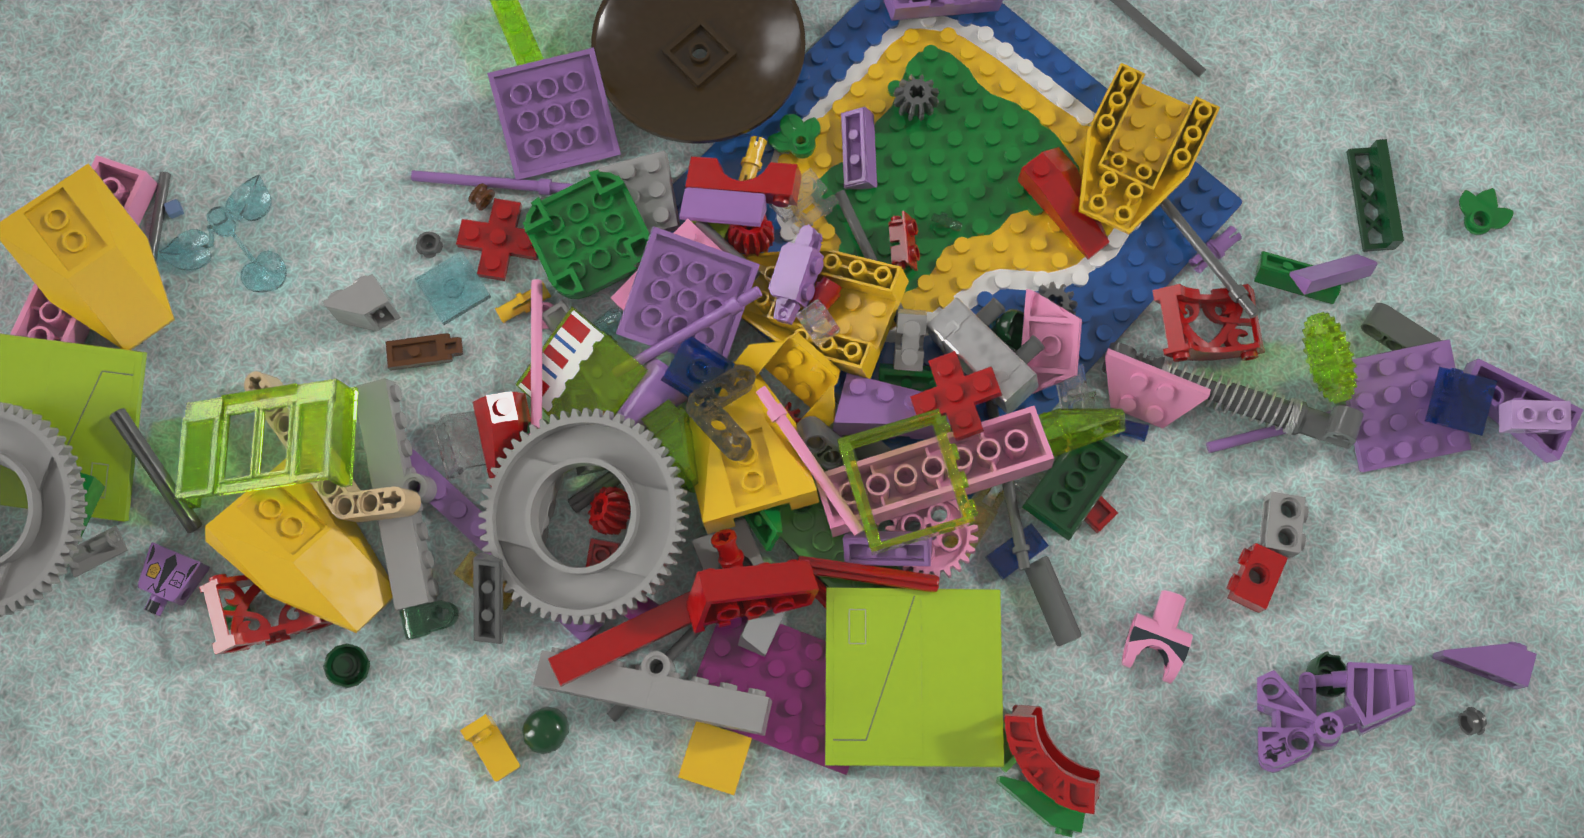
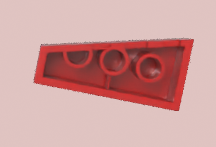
[686,559,819,634]

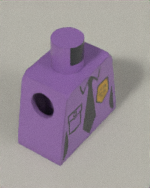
[138,542,210,616]

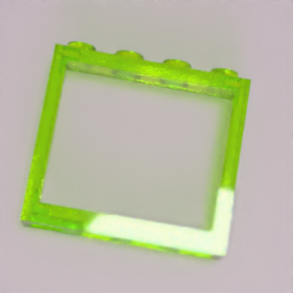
[837,409,978,555]

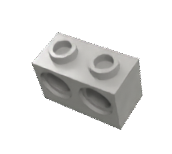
[1259,492,1309,557]

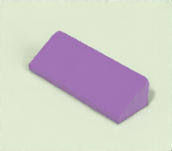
[841,107,877,189]
[680,187,767,227]
[1289,254,1378,295]
[843,531,932,566]

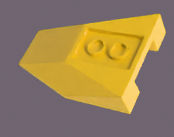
[1079,63,1220,235]
[0,164,175,350]
[741,248,909,379]
[687,361,819,534]
[205,454,393,633]

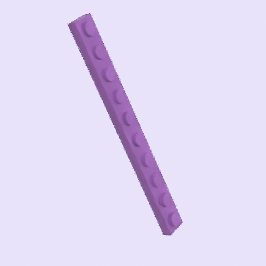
[410,448,604,642]

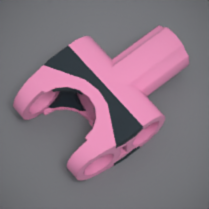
[1122,590,1193,684]

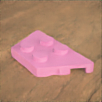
[1022,289,1082,394]
[1105,348,1211,429]

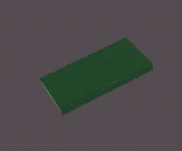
[1022,424,1128,541]

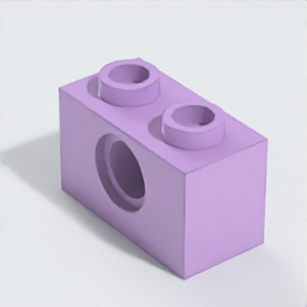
[1498,400,1571,434]

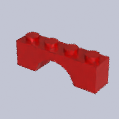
[685,156,802,208]

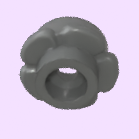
[416,232,443,258]
[1458,707,1487,735]

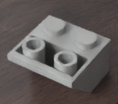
[322,274,401,331]

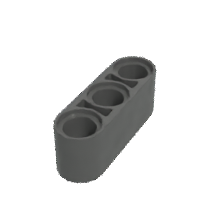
[1361,303,1441,351]
[797,416,859,470]

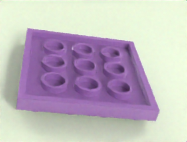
[487,47,621,180]
[616,226,760,370]
[1338,339,1471,472]

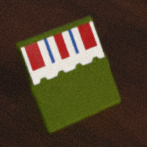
[515,306,648,419]

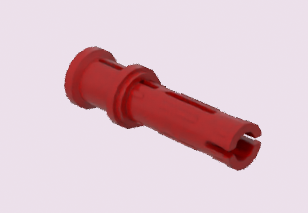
[711,529,744,569]

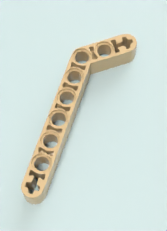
[244,371,421,522]

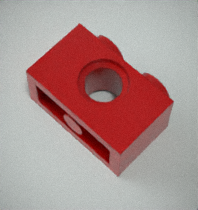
[1227,543,1288,613]

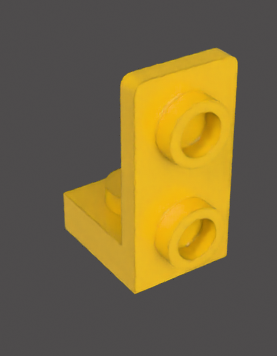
[460,714,520,782]

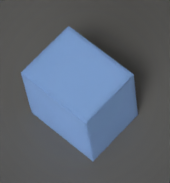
[164,199,184,219]

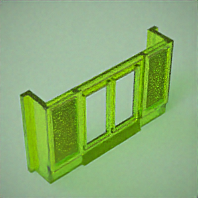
[175,378,358,509]

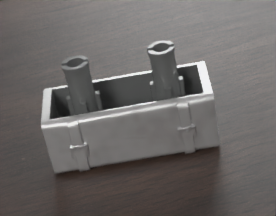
[927,297,1045,414]

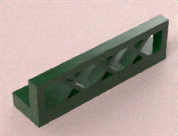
[1346,139,1404,252]

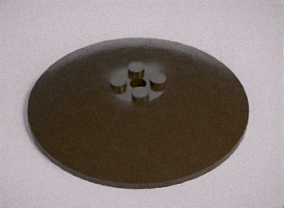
[591,0,806,144]

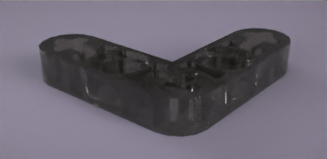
[685,365,756,461]

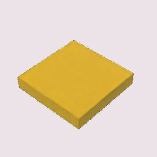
[678,722,752,795]

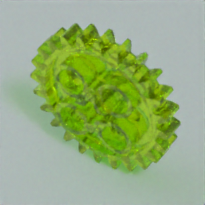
[1302,312,1358,404]

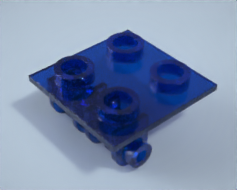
[1425,367,1497,436]

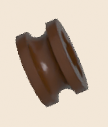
[468,183,495,211]

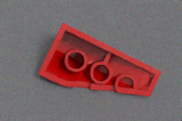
[1017,147,1109,260]
[472,392,531,487]

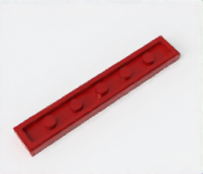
[548,591,692,687]

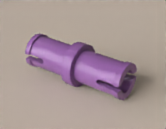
[1189,226,1242,273]

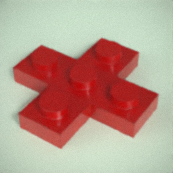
[456,198,538,281]
[910,351,1002,441]

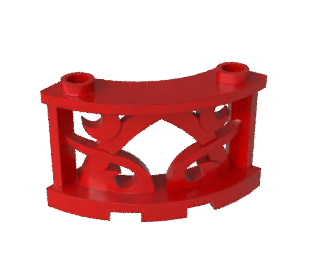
[1152,284,1265,362]
[199,574,333,655]
[1004,705,1100,814]

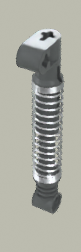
[1102,342,1364,449]

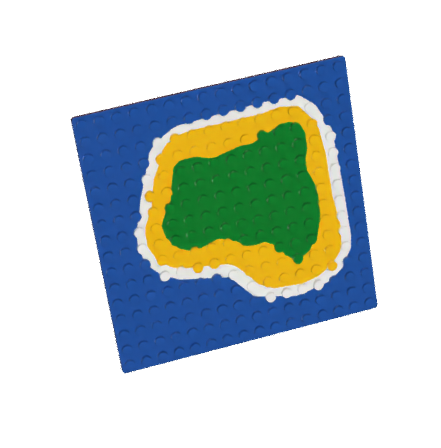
[671,0,1242,507]

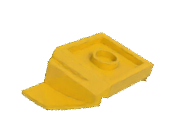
[734,333,841,427]

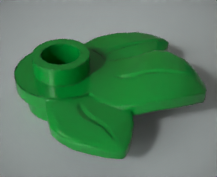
[768,114,821,159]
[1459,188,1514,235]

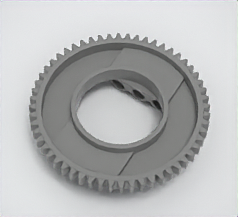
[0,402,88,617]
[479,408,689,625]

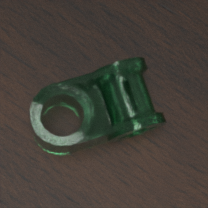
[399,600,459,640]

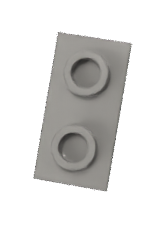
[66,526,128,578]

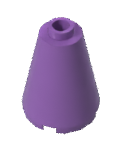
[615,358,691,429]

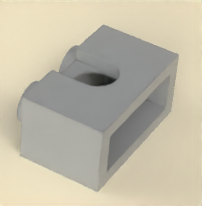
[893,309,927,371]

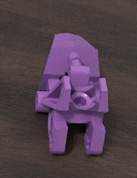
[1257,662,1416,773]

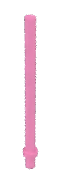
[529,279,542,435]

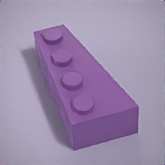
[884,0,1003,21]
[1458,358,1583,463]
[833,373,951,439]

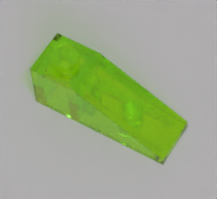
[641,399,699,486]
[1038,408,1125,457]

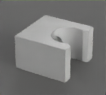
[692,519,764,570]

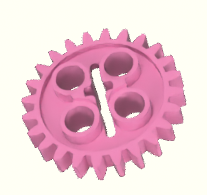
[885,497,978,578]

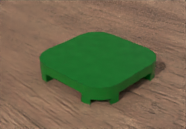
[523,169,650,300]

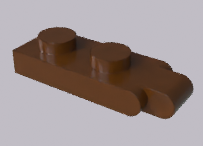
[385,333,463,371]

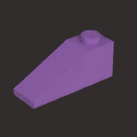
[1432,642,1537,689]

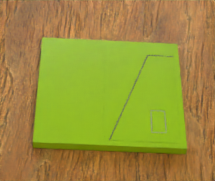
[0,333,147,522]
[825,588,1004,768]

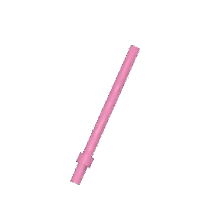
[756,386,864,536]

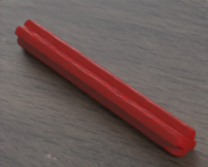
[798,556,940,593]

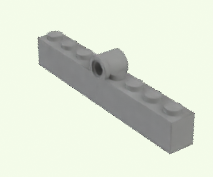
[353,378,439,610]
[533,647,772,736]

